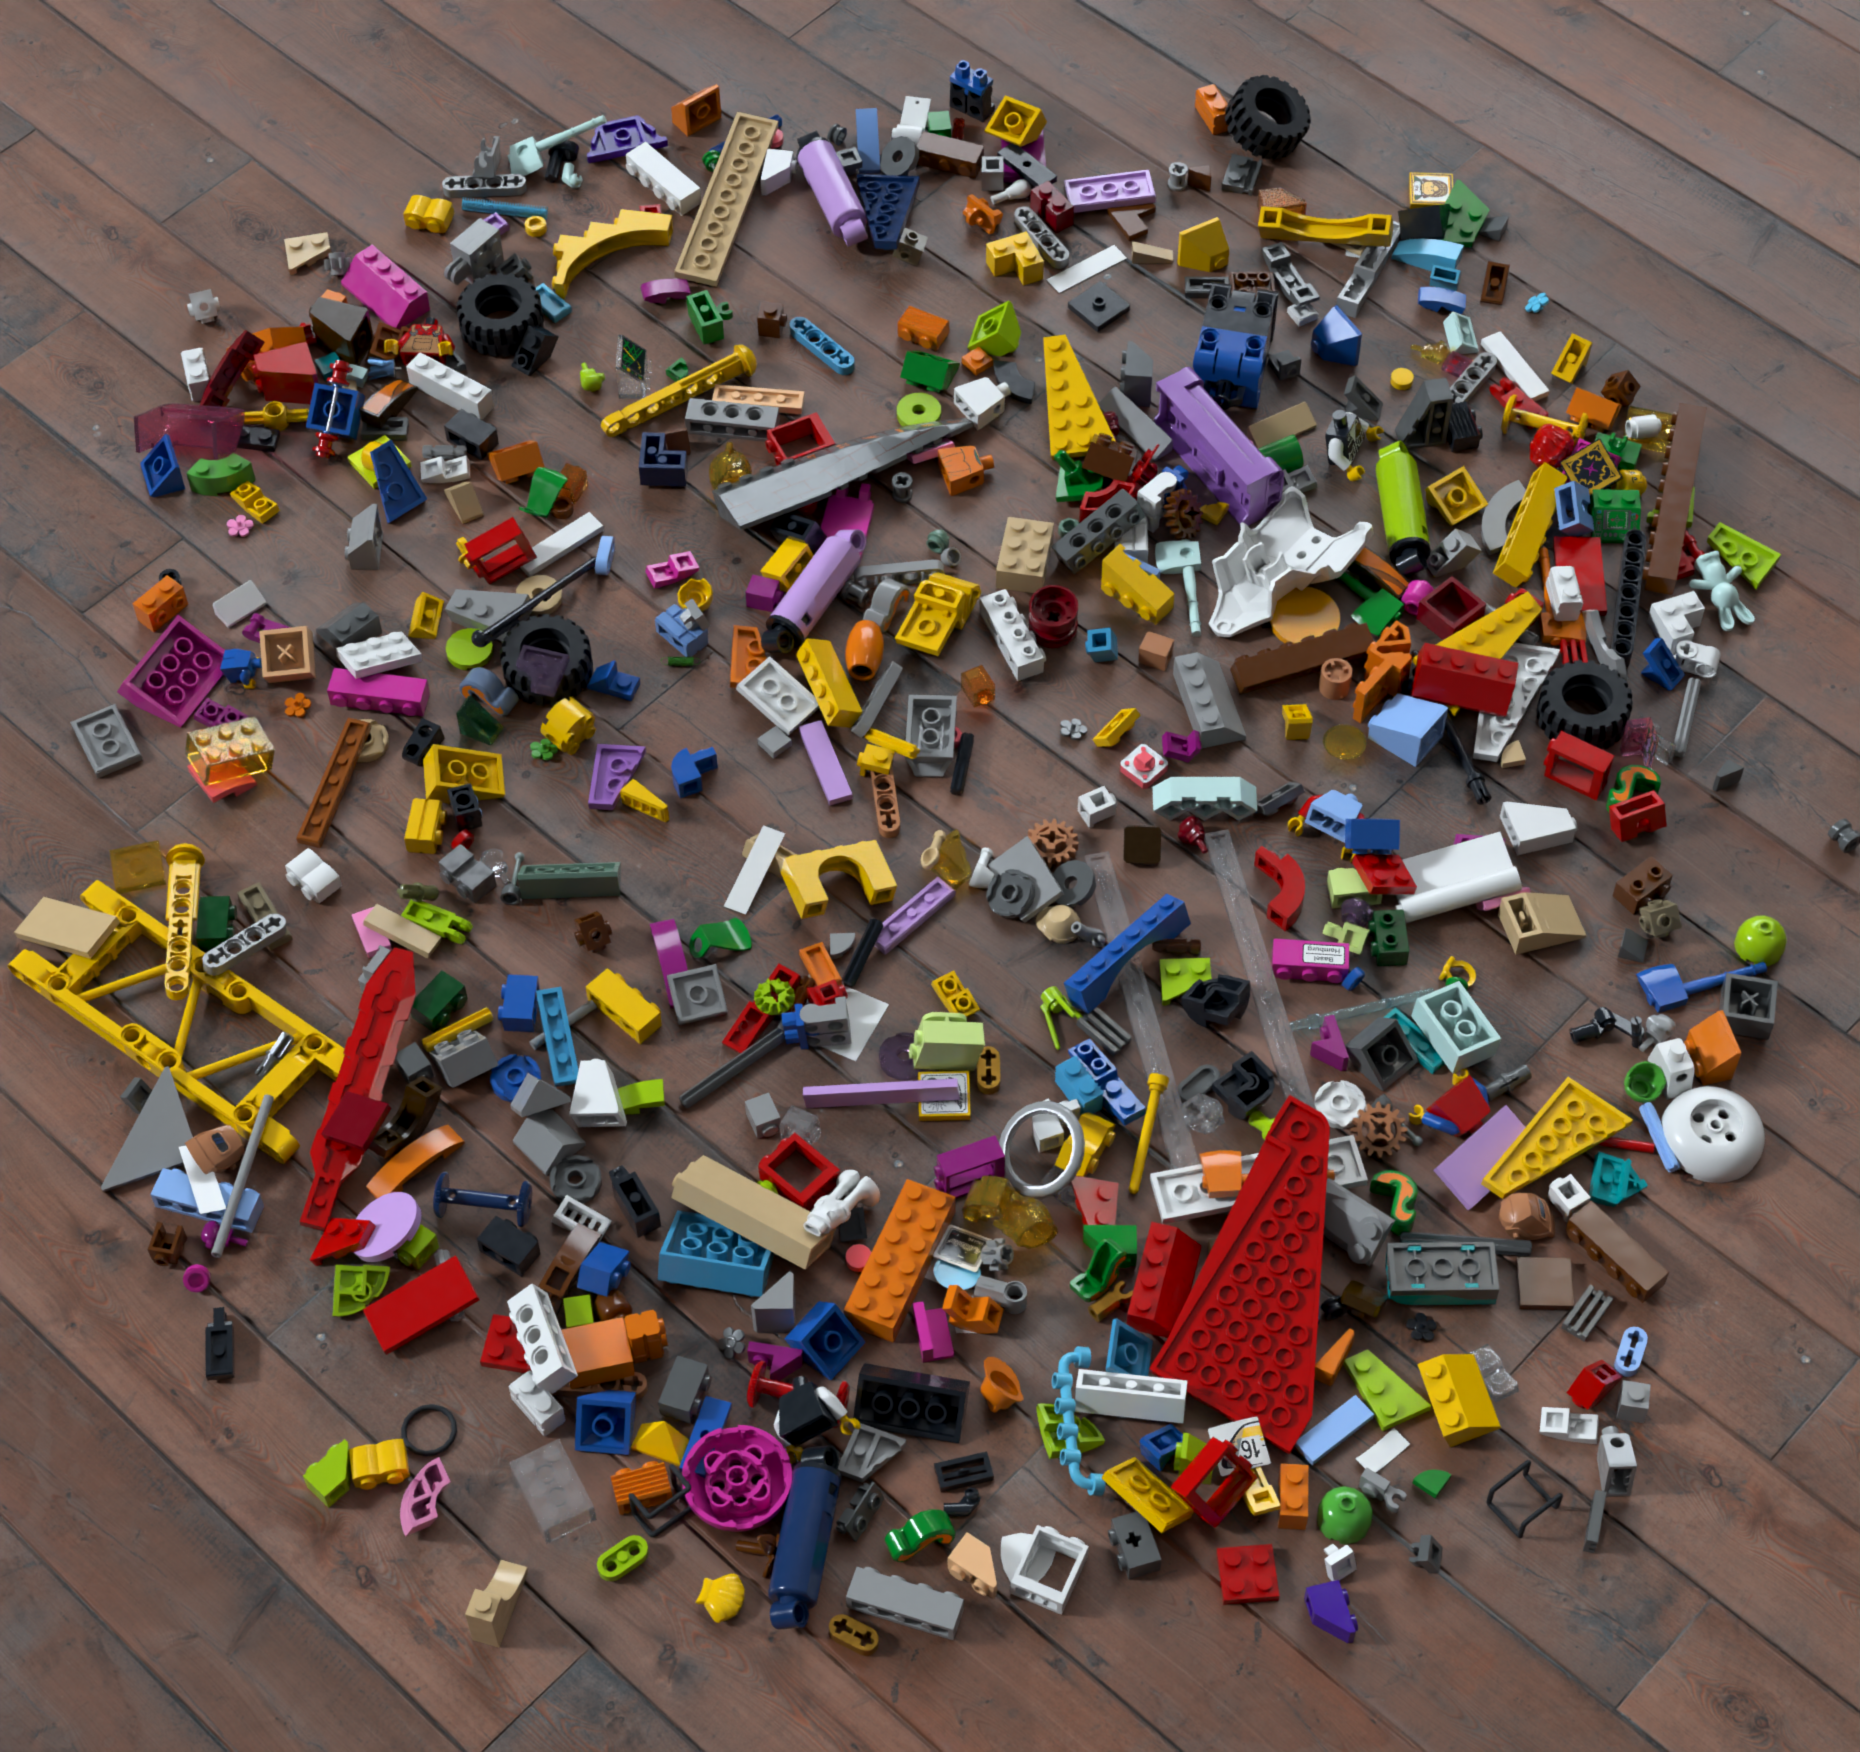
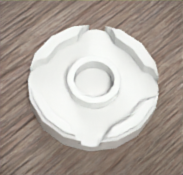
[1314,1080,1366,1129]

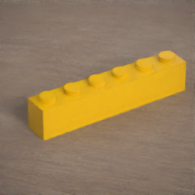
[1493,462,1567,588]

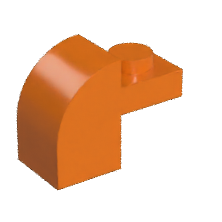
[942,1285,1004,1334]

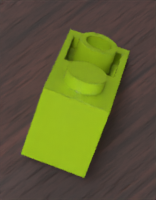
[1174,1433,1213,1485]
[303,1439,351,1508]

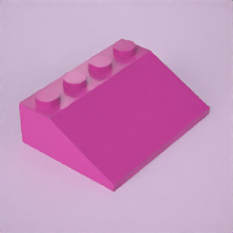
[117,615,225,728]

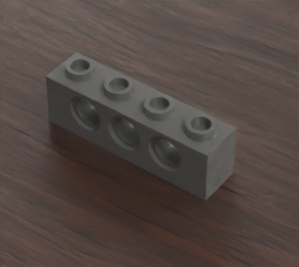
[1051,489,1146,575]

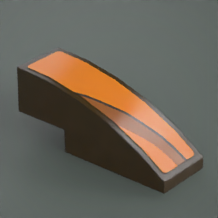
[359,379,418,429]
[1346,546,1410,601]

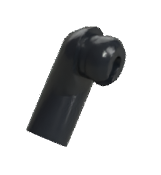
[944,1487,981,1517]

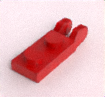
[1489,377,1549,430]

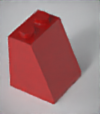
[251,342,319,404]

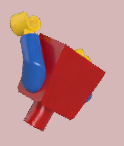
[1408,1068,1490,1137]

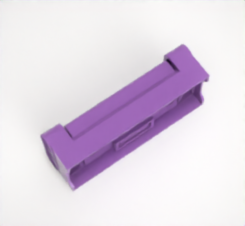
[1154,367,1284,526]

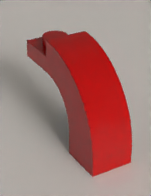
[1254,846,1305,932]

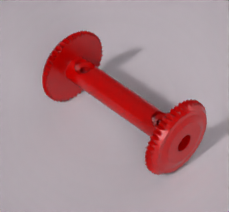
[747,1361,850,1428]

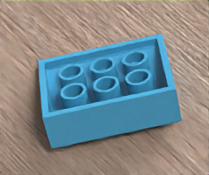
[658,1210,774,1297]

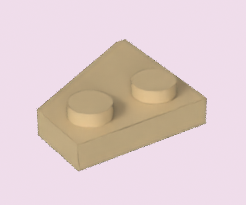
[284,232,331,275]

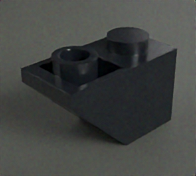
[511,325,559,376]

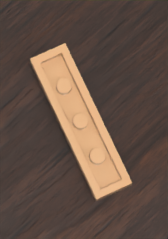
[712,384,805,414]

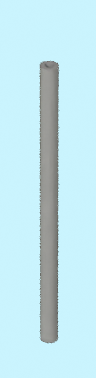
[211,1094,274,1258]

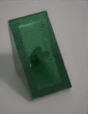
[456,695,504,745]

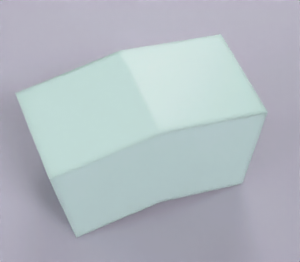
[346,364,368,388]

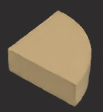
[1501,740,1526,768]

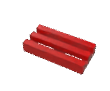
[1560,639,1588,664]

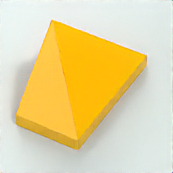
[631,1421,689,1467]

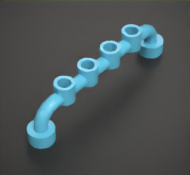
[1052,1346,1106,1496]

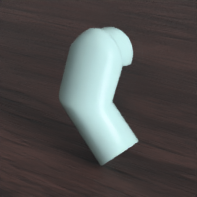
[562,163,583,188]

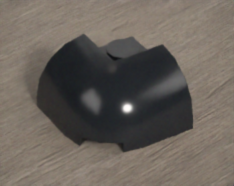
[1181,974,1250,1028]
[1212,1051,1275,1120]

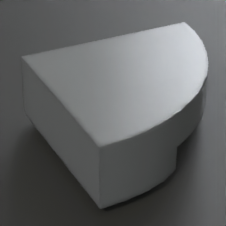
[830,933,855,959]

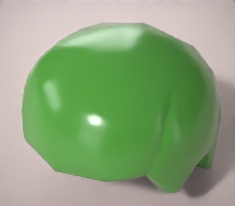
[1624,1061,1666,1103]

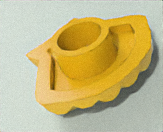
[696,1573,745,1623]

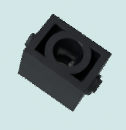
[447,783,483,833]

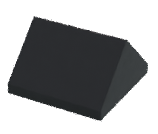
[1398,204,1451,241]

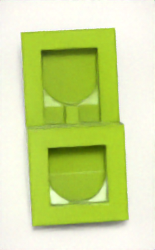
[618,1079,665,1115]

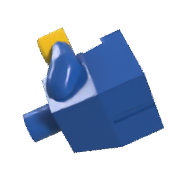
[220,649,262,689]

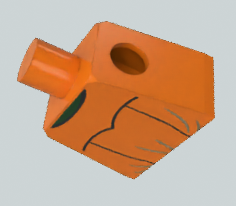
[938,446,994,496]

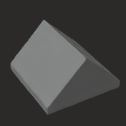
[510,1073,571,1117]
[513,1109,586,1176]
[751,1271,796,1333]

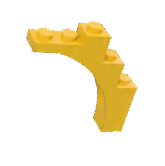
[552,209,673,300]

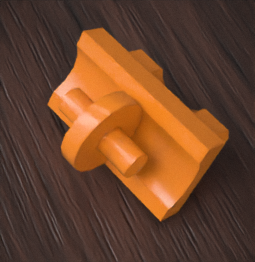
[963,194,1003,234]

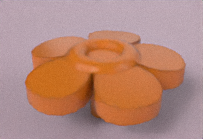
[285,693,311,718]

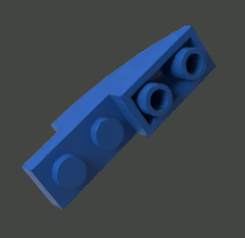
[1068,1038,1146,1126]

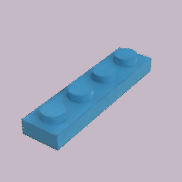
[536,987,579,1087]

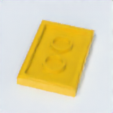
[1101,1457,1194,1533]

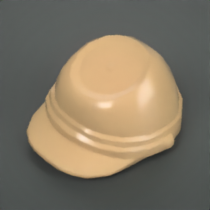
[1035,905,1081,944]

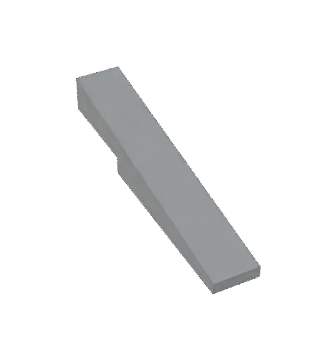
[1336,221,1401,318]

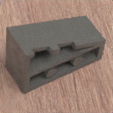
[1395,378,1453,449]

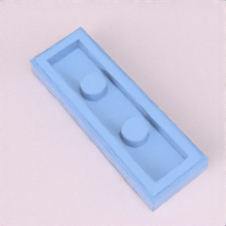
[1295,1395,1374,1465]

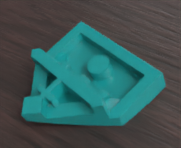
[1589,1151,1648,1207]

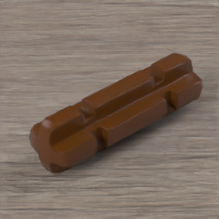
[1152,938,1201,954]
[784,976,815,1013]

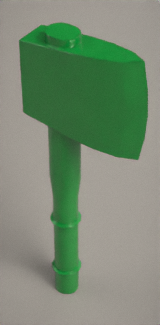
[1336,572,1404,637]

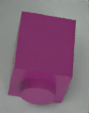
[745,575,783,612]

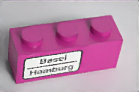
[1271,939,1349,983]

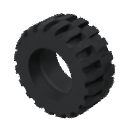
[1225,75,1311,160]
[456,273,544,357]
[500,614,593,706]
[1536,660,1633,749]

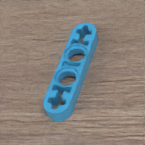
[790,317,855,375]

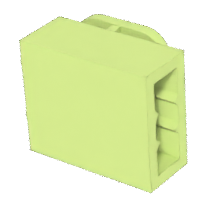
[909,1012,985,1071]

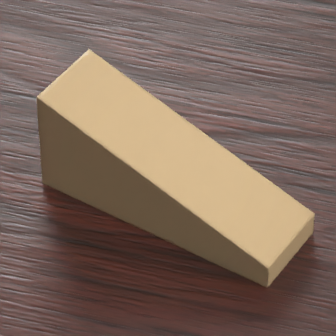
[1132,241,1173,264]

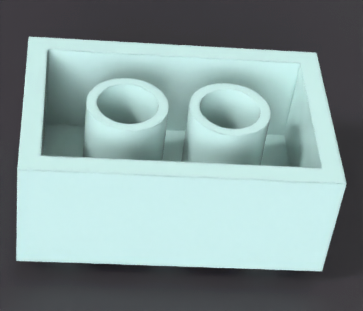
[1411,981,1501,1074]

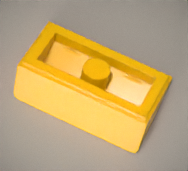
[408,592,444,639]

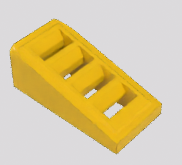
[620,779,669,822]

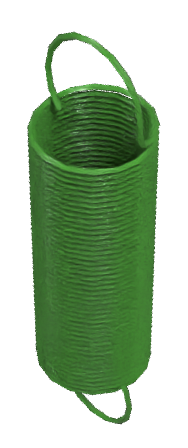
[661,656,701,666]

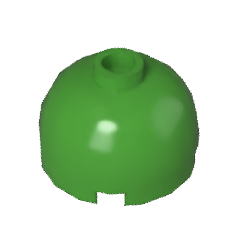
[1316,1486,1373,1545]

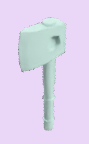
[508,115,607,176]
[1155,539,1201,637]

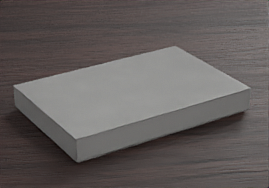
[70,704,143,778]
[988,836,1064,923]

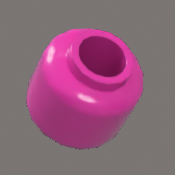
[1401,580,1434,615]

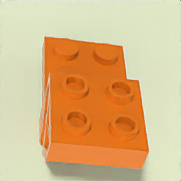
[1353,620,1412,723]

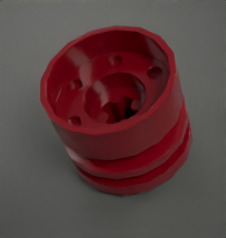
[1029,585,1078,648]

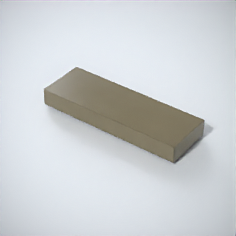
[237,882,293,951]

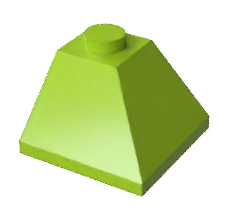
[967,301,1021,357]

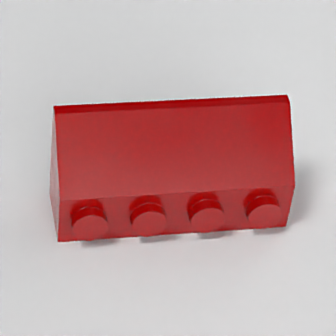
[1411,643,1519,717]
[1126,1222,1202,1338]

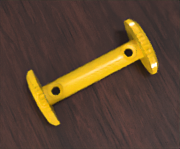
[1501,394,1588,450]

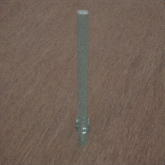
[1288,988,1434,1032]

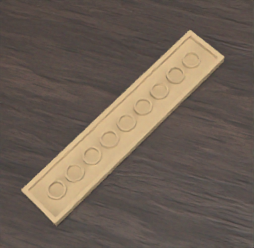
[674,112,778,287]

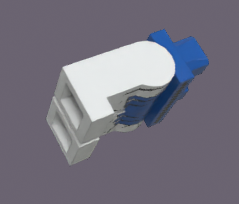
[1137,465,1189,533]

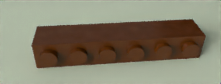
[1230,622,1374,695]

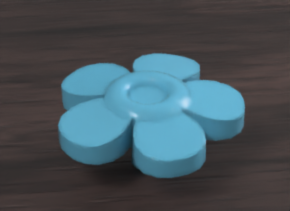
[1525,293,1549,313]

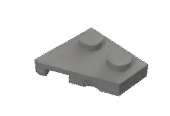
[837,1423,906,1483]

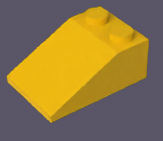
[423,744,505,804]

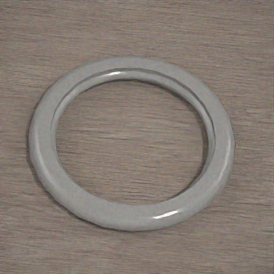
[999,1101,1085,1198]

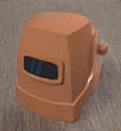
[185,1125,245,1174]
[1499,1193,1555,1240]

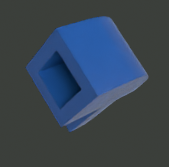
[671,747,718,799]

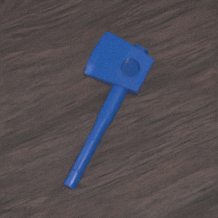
[1636,962,1767,1013]

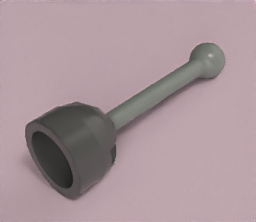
[500,852,525,905]
[1371,1094,1423,1146]

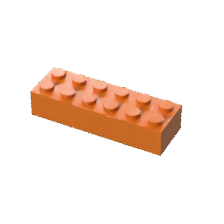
[844,1179,956,1343]

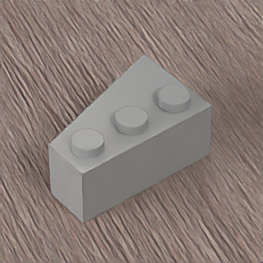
[445,589,533,642]

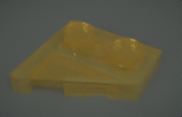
[921,829,972,890]

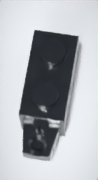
[609,1165,661,1238]

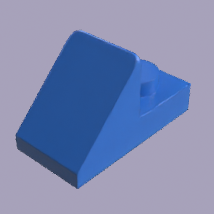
[1641,638,1685,690]
[587,660,640,701]
[1139,1424,1183,1471]

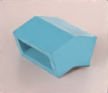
[1430,264,1461,291]

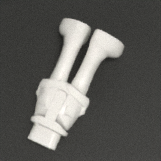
[803,1170,880,1236]

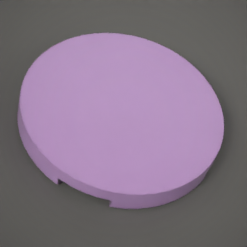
[354,1192,421,1262]

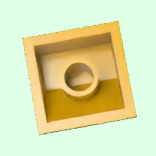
[984,95,1047,147]

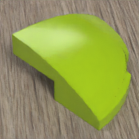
[332,1265,390,1317]
[1036,1403,1105,1459]

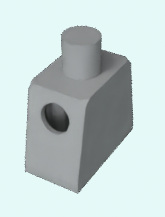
[1597,1426,1637,1497]

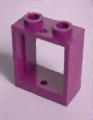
[934,1135,1005,1199]

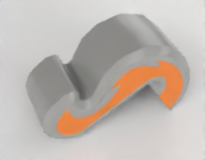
[863,578,910,633]

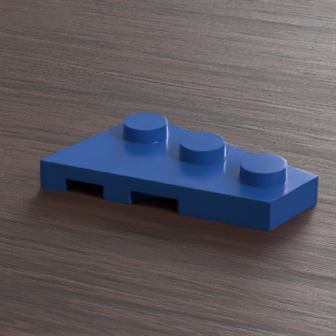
[370,440,427,523]

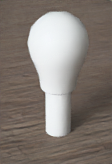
[991,179,1031,205]

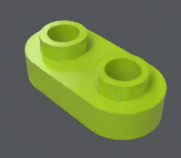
[597,1535,649,1581]

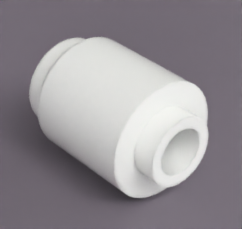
[1625,414,1662,440]

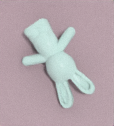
[1689,551,1755,631]

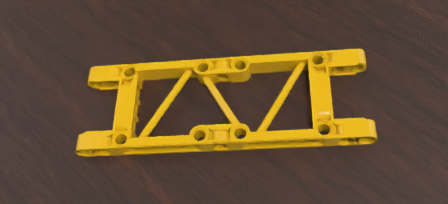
[7,880,345,1164]

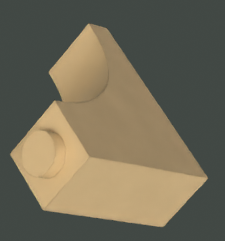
[465,1560,528,1648]

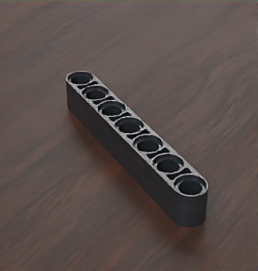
[1610,529,1646,668]

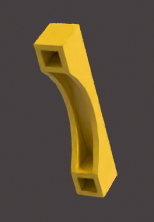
[1258,206,1394,247]

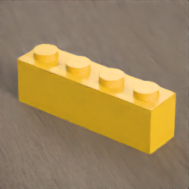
[796,638,863,728]

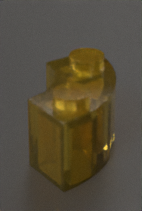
[962,1176,1015,1222]

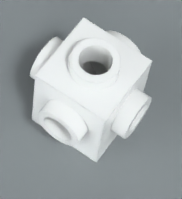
[187,289,221,324]

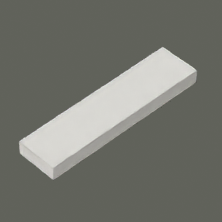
[1481,331,1549,401]
[520,512,604,577]

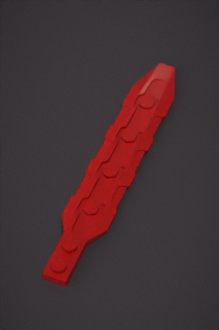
[300,948,416,1231]

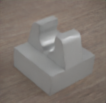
[679,599,711,631]

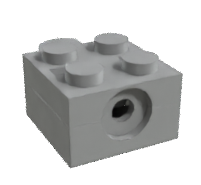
[444,218,504,285]

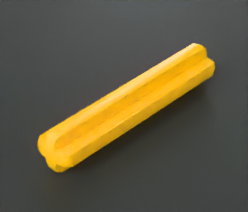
[864,728,920,759]
[422,1008,493,1052]

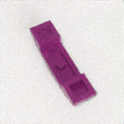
[650,919,688,1008]

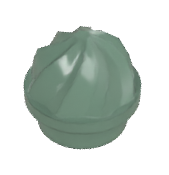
[926,529,950,553]

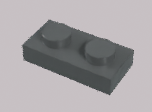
[1255,782,1305,816]

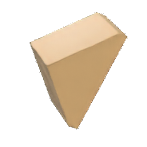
[444,482,484,524]

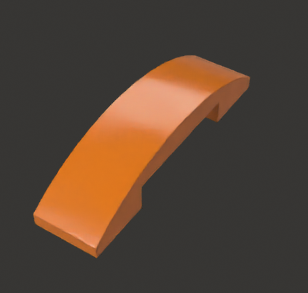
[366,1125,465,1199]

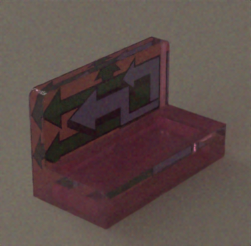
[1620,717,1659,768]

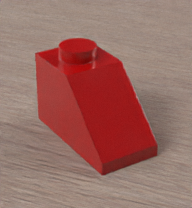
[1566,1360,1623,1410]

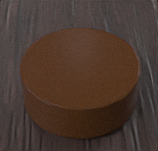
[551,496,574,519]

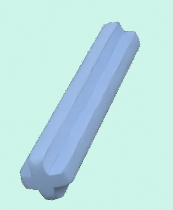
[1639,1102,1680,1172]

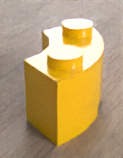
[1055,1112,1116,1177]

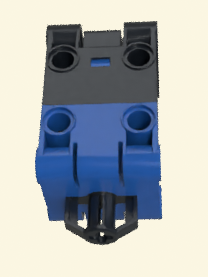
[1193,282,1279,410]

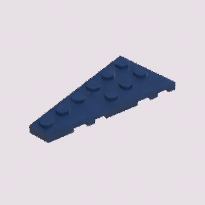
[856,174,920,251]

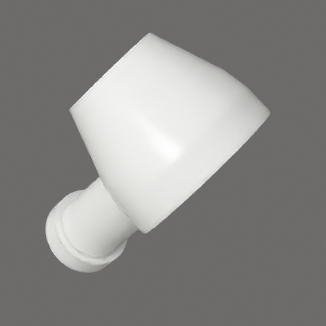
[969,847,994,888]

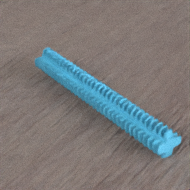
[462,197,548,220]

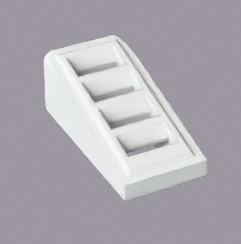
[551,1195,612,1243]

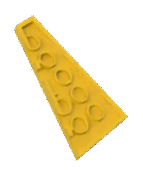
[1043,335,1115,460]
[1412,591,1542,716]
[1481,1077,1633,1199]

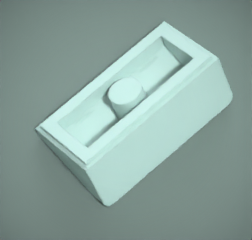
[1443,312,1479,355]

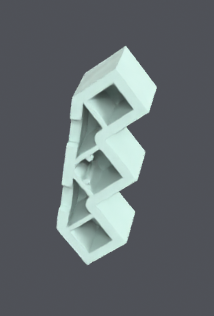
[1153,777,1257,821]

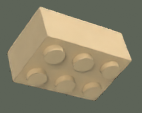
[996,517,1054,593]

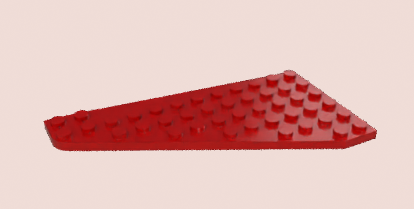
[1149,1095,1330,1455]

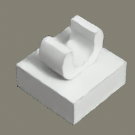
[1324,1544,1357,1581]

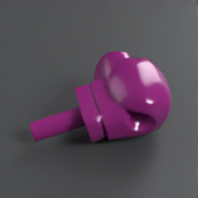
[201,1220,248,1250]

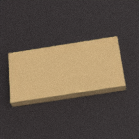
[14,897,120,959]

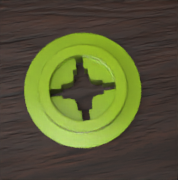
[754,978,795,1015]

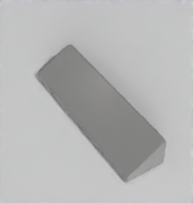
[1098,387,1173,461]

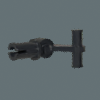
[1569,1007,1645,1048]

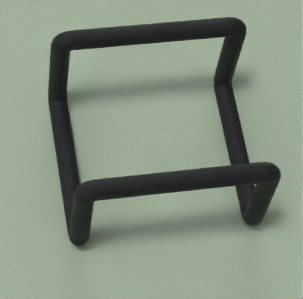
[1486,1460,1563,1538]
[629,1464,692,1538]

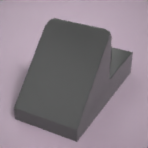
[1344,375,1383,421]

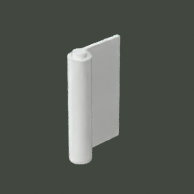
[1396,832,1522,923]

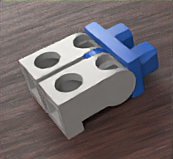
[782,997,852,1050]

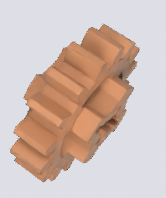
[1028,819,1079,869]
[1350,1102,1408,1159]

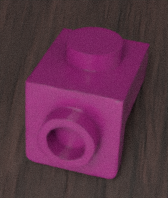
[1162,730,1202,763]

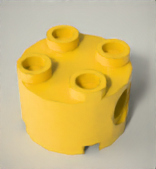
[541,697,596,755]

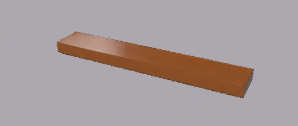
[296,718,372,848]

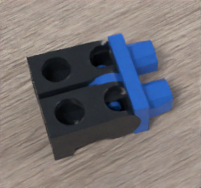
[949,60,995,122]

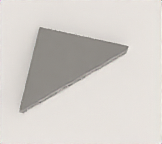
[101,1066,193,1192]

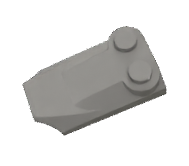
[905,695,957,778]
[1323,1178,1395,1266]

